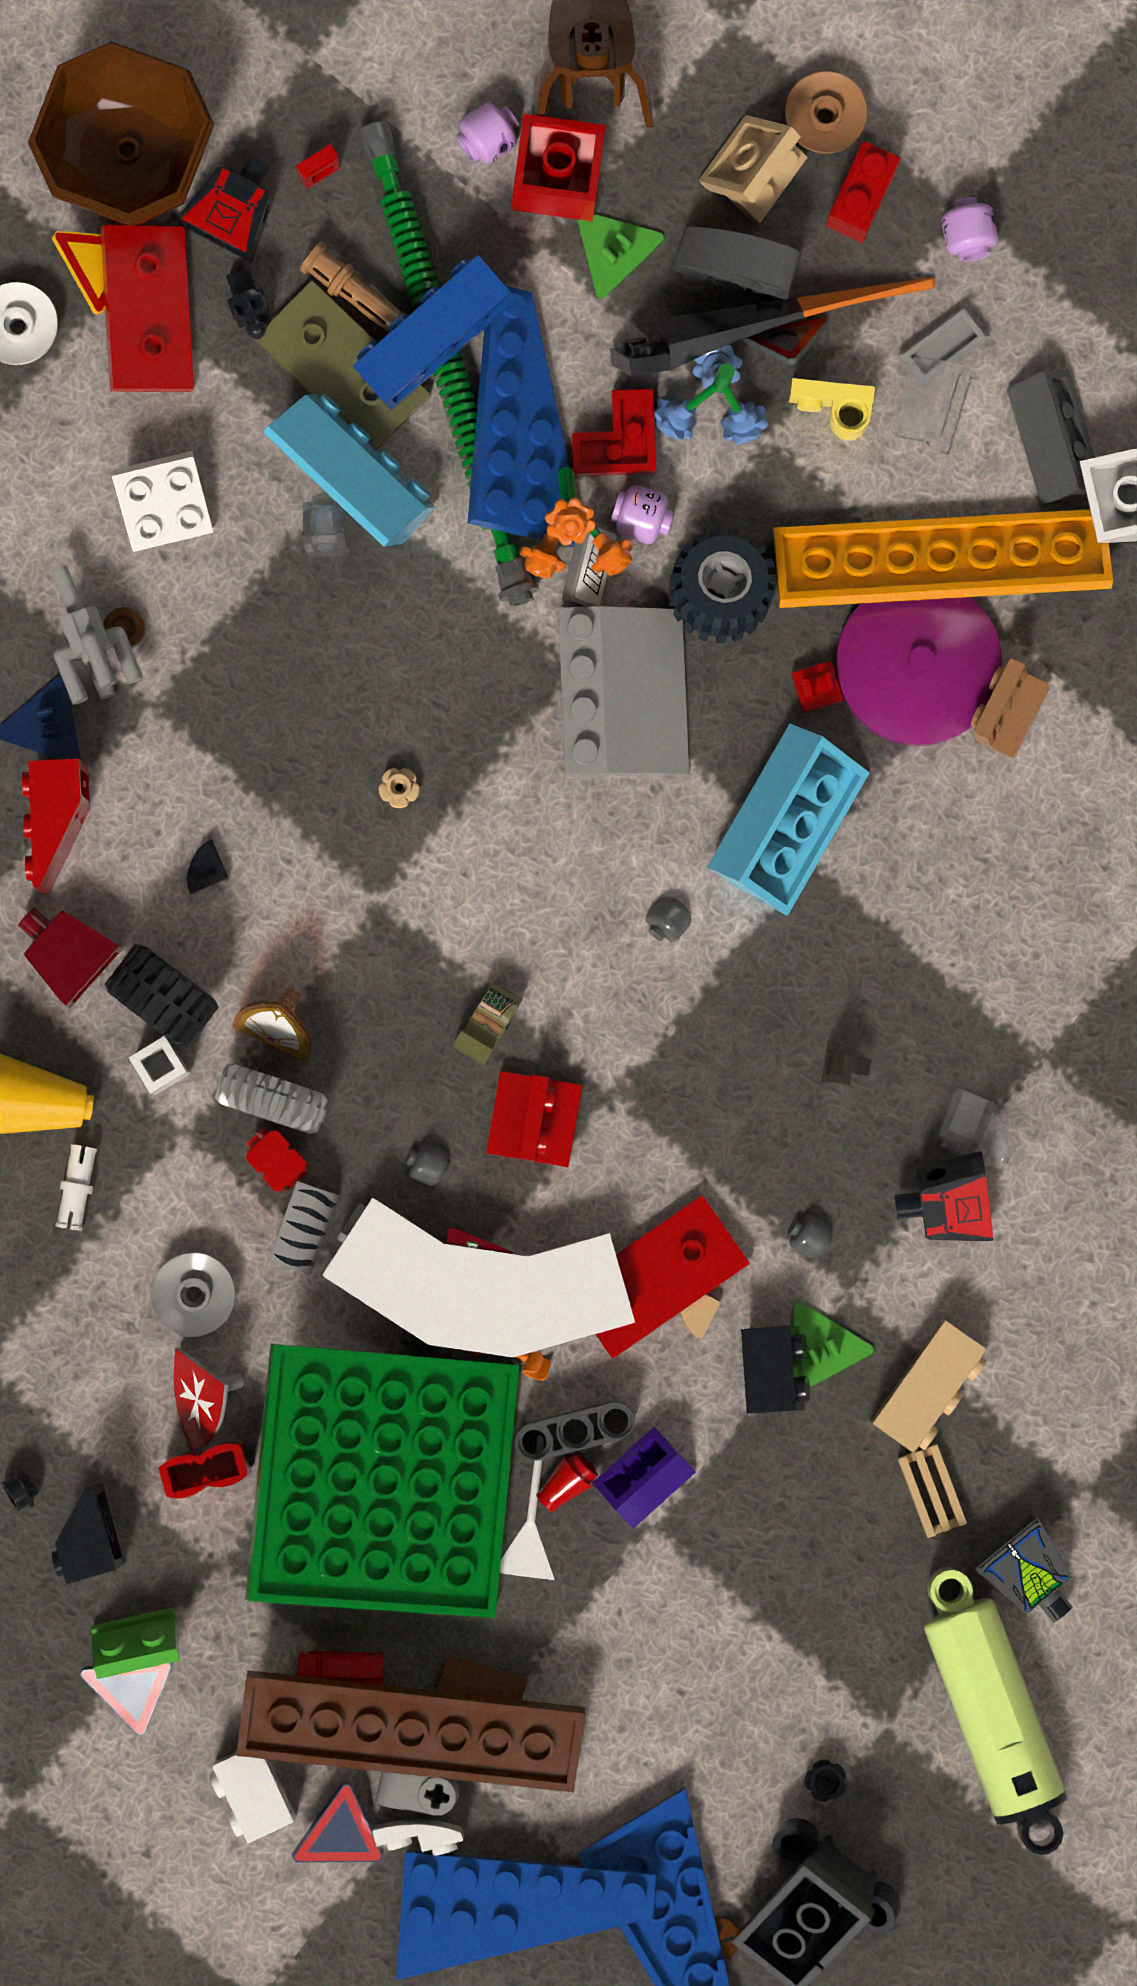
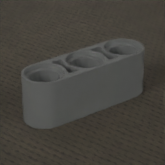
[515,1401,635,1461]

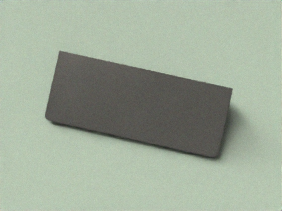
[1007,369,1095,505]

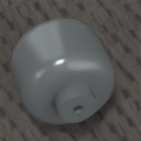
[645,898,691,942]
[404,1141,450,1187]
[788,1213,833,1259]

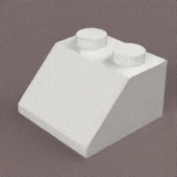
[1080,448,1137,543]

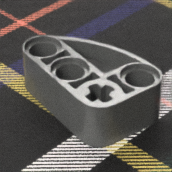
[672,227,801,302]

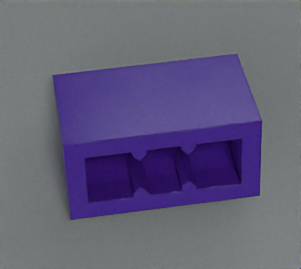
[592,1427,696,1529]

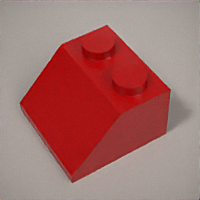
[511,114,606,222]

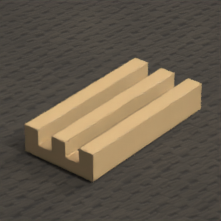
[897,1444,967,1538]

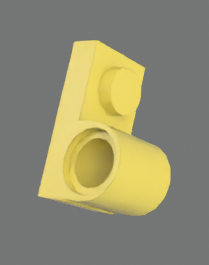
[789,378,875,440]

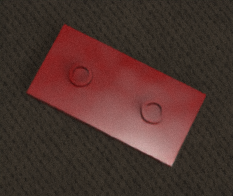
[100,225,194,392]
[595,1195,750,1359]

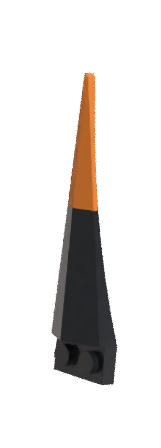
[610,277,935,376]

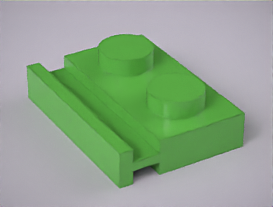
[91,1607,180,1679]

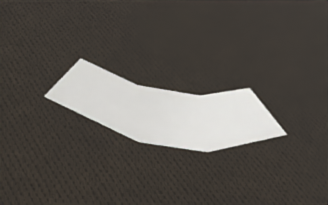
[322,1198,635,1357]

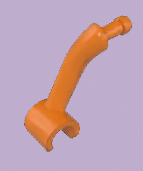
[468,1351,551,1381]

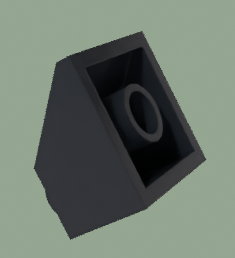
[51,1483,125,1584]

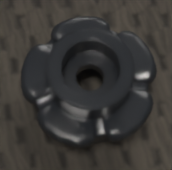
[1,1471,38,1511]
[805,1759,846,1802]

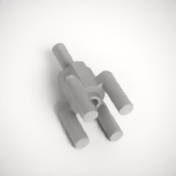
[51,565,143,705]

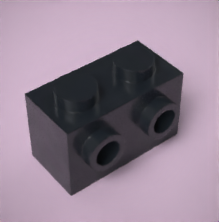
[741,1325,810,1414]

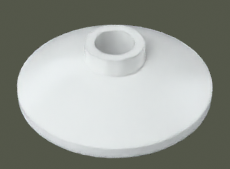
[0,282,58,365]

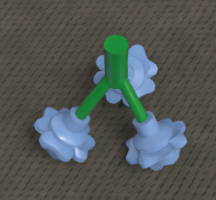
[654,344,768,445]

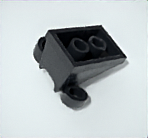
[732,1818,901,1986]

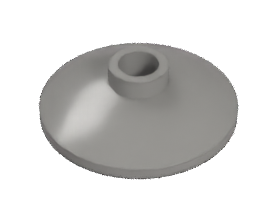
[151,1253,236,1337]

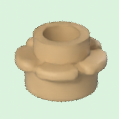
[378,768,420,808]

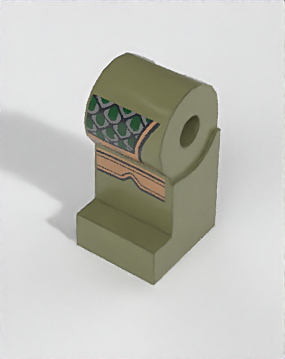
[452,982,523,1066]

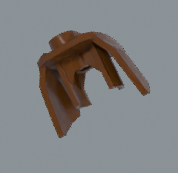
[534,0,654,128]

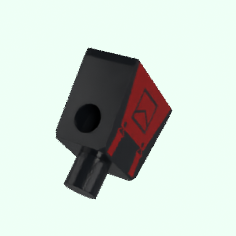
[179,155,273,263]
[894,1151,994,1241]

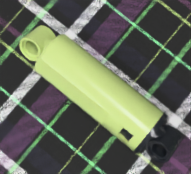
[923,1567,1068,1855]

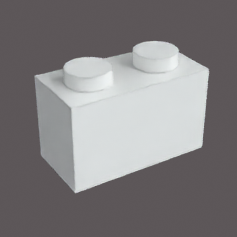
[209,1751,296,1844]

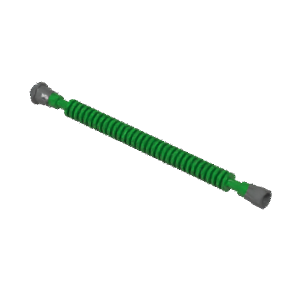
[357,121,539,607]

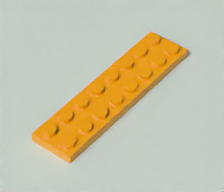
[773,509,1113,608]

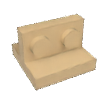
[698,115,808,223]

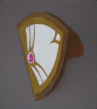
[232,988,311,1062]

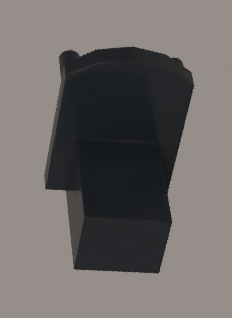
[226,268,270,339]

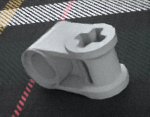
[375,1772,460,1816]

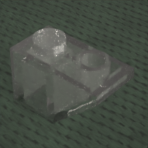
[935,1088,1020,1171]

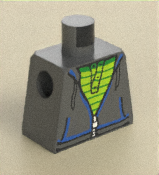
[971,1515,1073,1622]

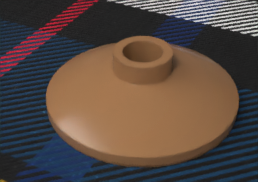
[785,71,867,154]

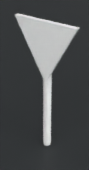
[500,1434,555,1580]

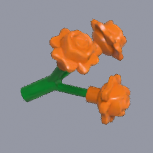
[519,467,634,579]

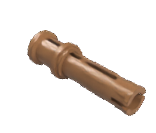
[300,241,404,333]

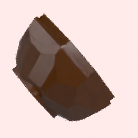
[28,41,214,226]

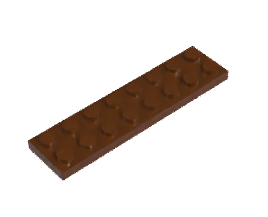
[236,1670,585,1792]

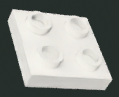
[111,451,213,552]

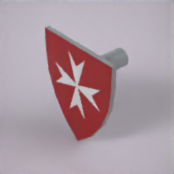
[174,1348,244,1452]

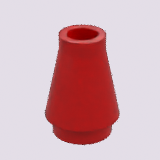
[536,1451,598,1513]

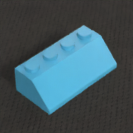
[263,394,436,547]
[707,724,869,916]

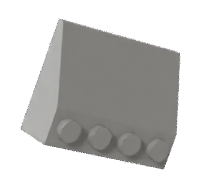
[558,606,689,779]

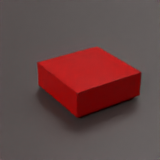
[296,144,340,188]

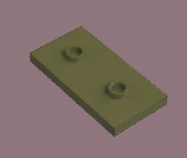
[255,281,431,450]

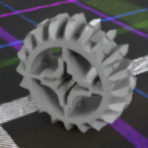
[214,1064,329,1134]

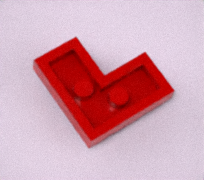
[572,389,656,477]

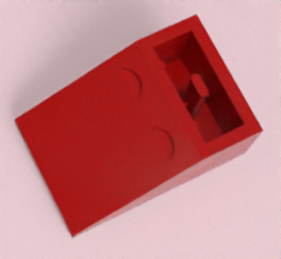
[22,759,90,894]

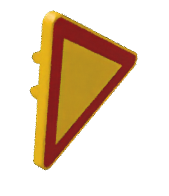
[52,231,105,315]

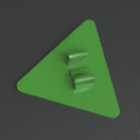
[577,214,664,299]
[793,1301,873,1387]

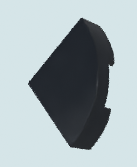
[187,840,229,895]

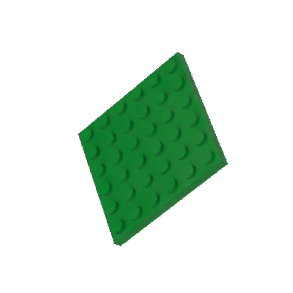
[245,1343,519,1618]

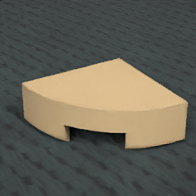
[680,1295,721,1340]

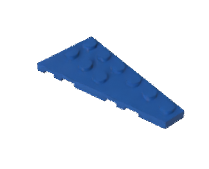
[467,285,575,548]
[577,1787,729,1986]
[396,1850,658,1980]

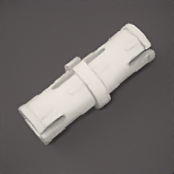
[55,1144,97,1231]

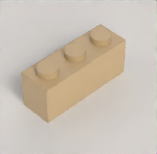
[870,1319,987,1453]

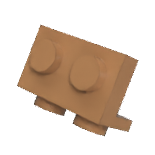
[971,658,1050,758]

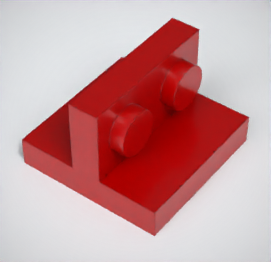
[486,1071,582,1167]

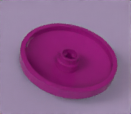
[836,597,1002,746]

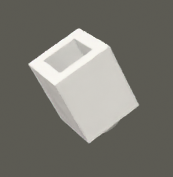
[128,1036,191,1095]

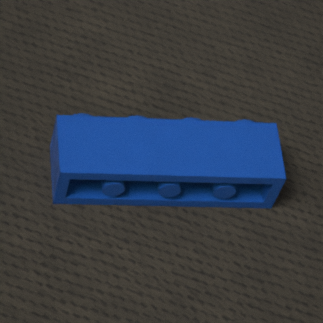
[353,255,516,411]

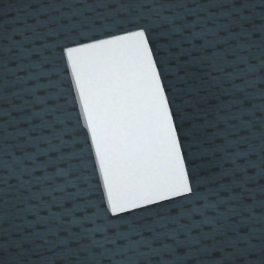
[372,1819,464,1855]

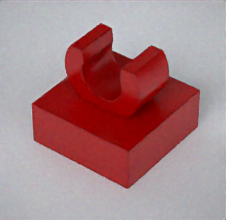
[791,661,843,714]

